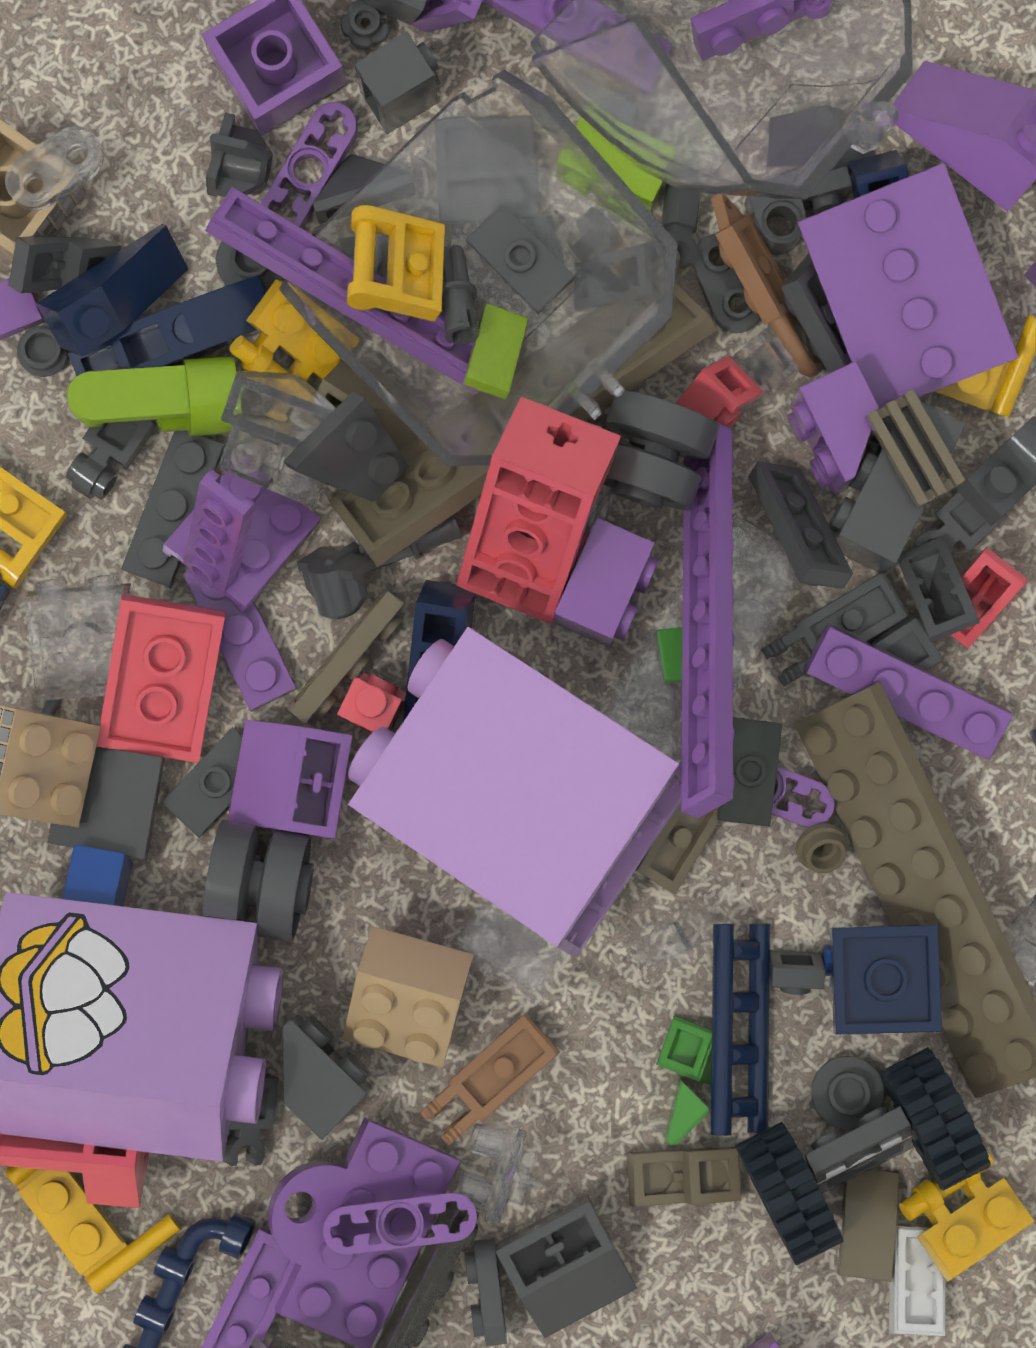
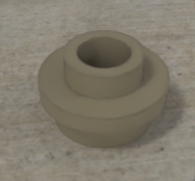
[795,823,847,873]

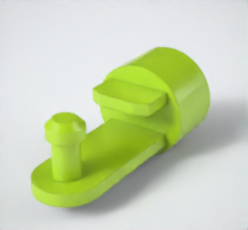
[67,356,240,436]

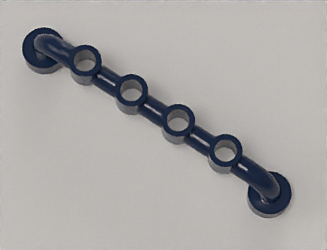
[123,1212,256,1348]

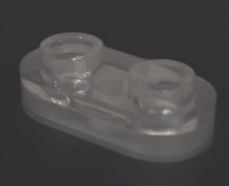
[5,126,104,211]

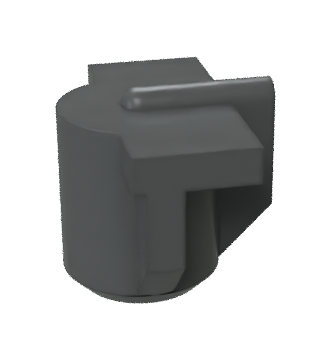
[206,112,273,197]
[297,542,376,619]

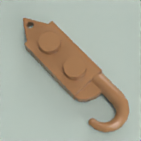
[711,192,823,377]

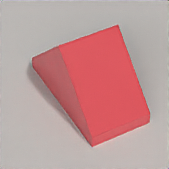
[951,547,1028,648]

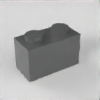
[354,32,441,134]

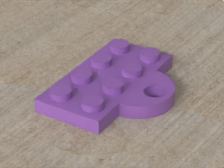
[268,1117,460,1348]

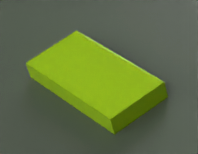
[463,303,528,400]

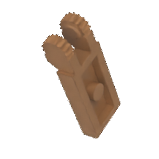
[419,1013,560,1146]

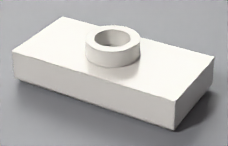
[889,1226,945,1336]

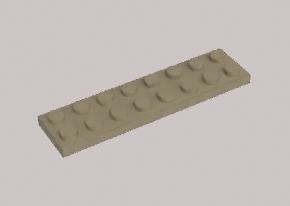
[329,268,717,568]
[794,682,1036,1098]

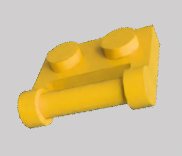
[346,205,445,322]
[0,467,68,589]

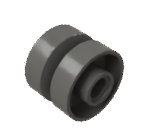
[603,390,720,511]
[203,819,314,942]

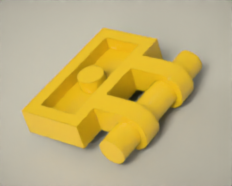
[229,279,358,411]
[899,1151,1035,1282]

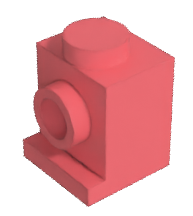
[675,356,764,428]
[337,672,406,733]

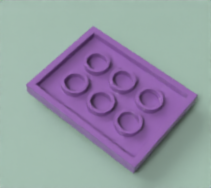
[797,163,1019,409]

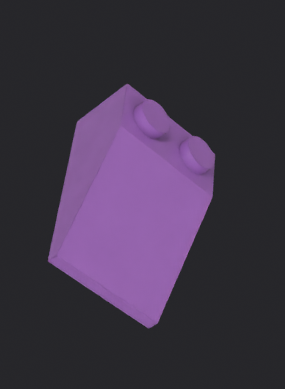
[884,61,1036,212]

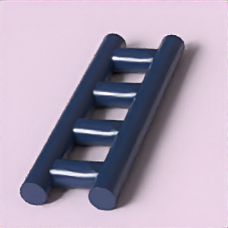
[711,924,770,1136]

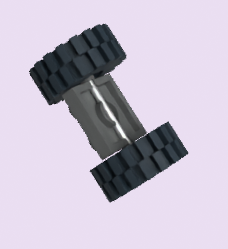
[735,1047,991,1266]

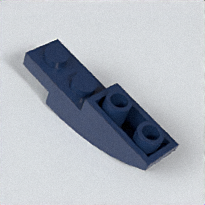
[67,275,267,376]

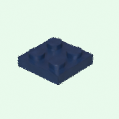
[830,925,942,1035]

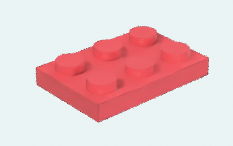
[96,594,225,763]

